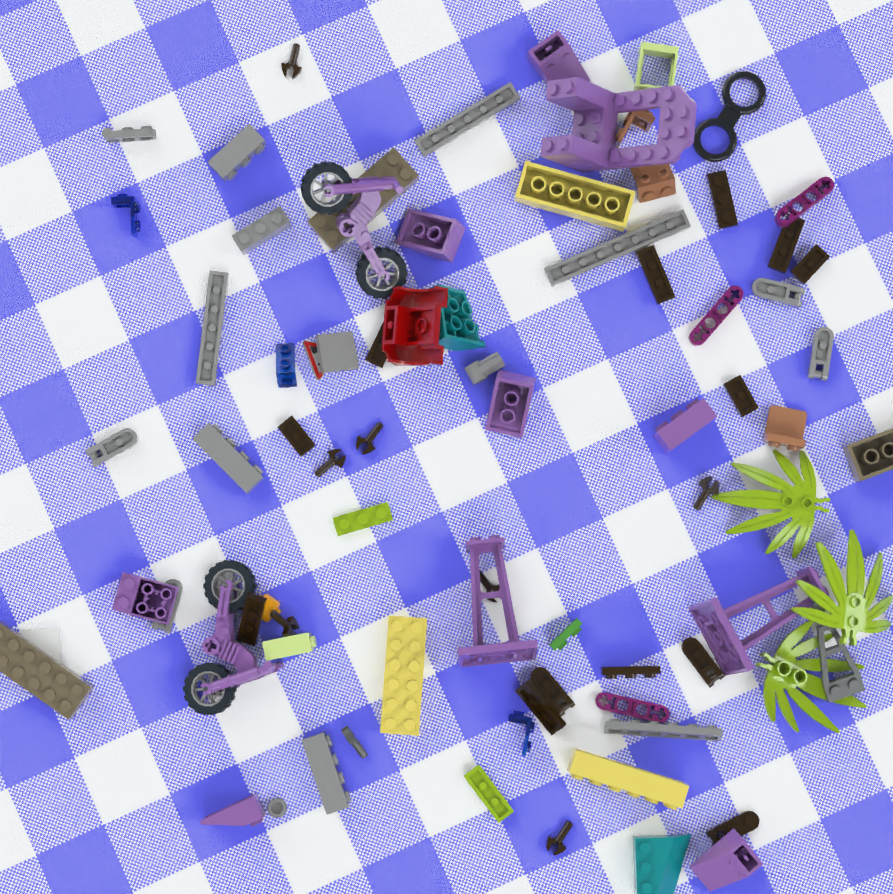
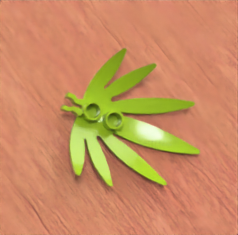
[710,449,830,558]
[790,530,893,646]
[755,620,867,733]

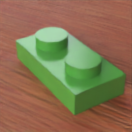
[549,618,583,651]

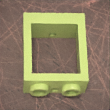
[634,42,679,90]
[262,632,317,661]

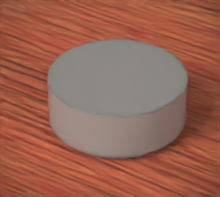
[267,797,287,818]

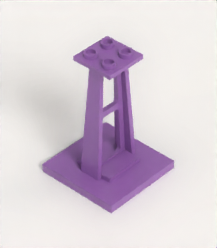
[458,535,538,668]
[688,566,829,676]

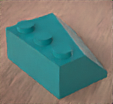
[429,284,486,351]
[633,834,691,894]

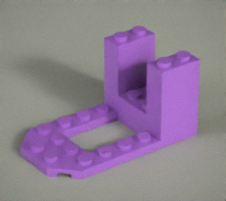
[540,77,697,173]

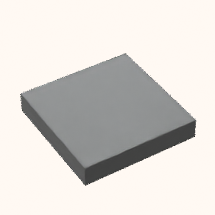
[315,331,359,374]

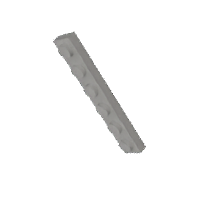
[414,82,521,158]
[196,270,229,386]
[604,718,723,741]

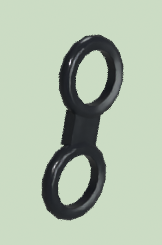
[693,71,766,162]

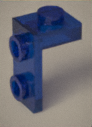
[111,194,141,237]
[276,343,297,388]
[507,710,535,756]

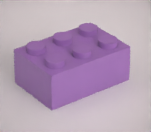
[653,398,718,454]

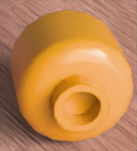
[259,594,282,622]

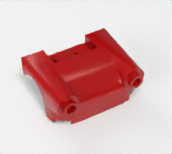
[382,286,448,366]

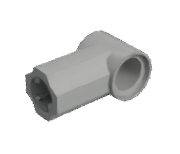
[464,352,505,385]

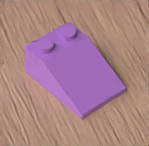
[395,208,466,263]
[485,370,536,438]
[200,793,267,827]

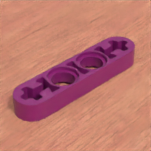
[774,176,834,228]
[688,286,744,346]
[595,692,670,723]

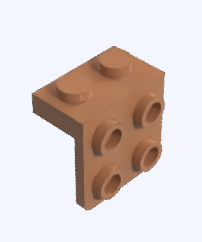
[615,110,656,148]
[630,164,676,204]
[763,405,807,452]

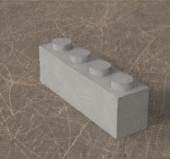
[192,423,264,494]
[301,732,352,815]

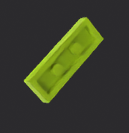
[333,502,393,536]
[463,764,514,823]

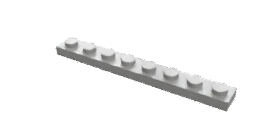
[544,209,691,287]

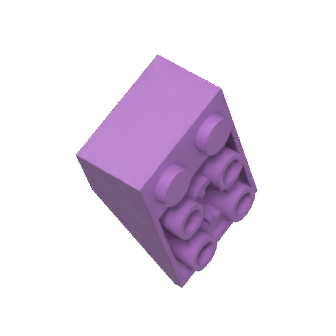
[527,30,590,85]
[112,572,179,625]
[689,828,763,892]

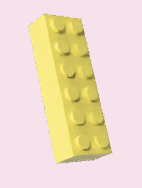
[514,161,636,232]
[380,616,427,736]
[567,747,689,810]

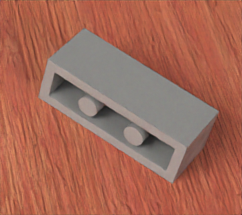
[208,124,266,182]
[231,206,292,256]

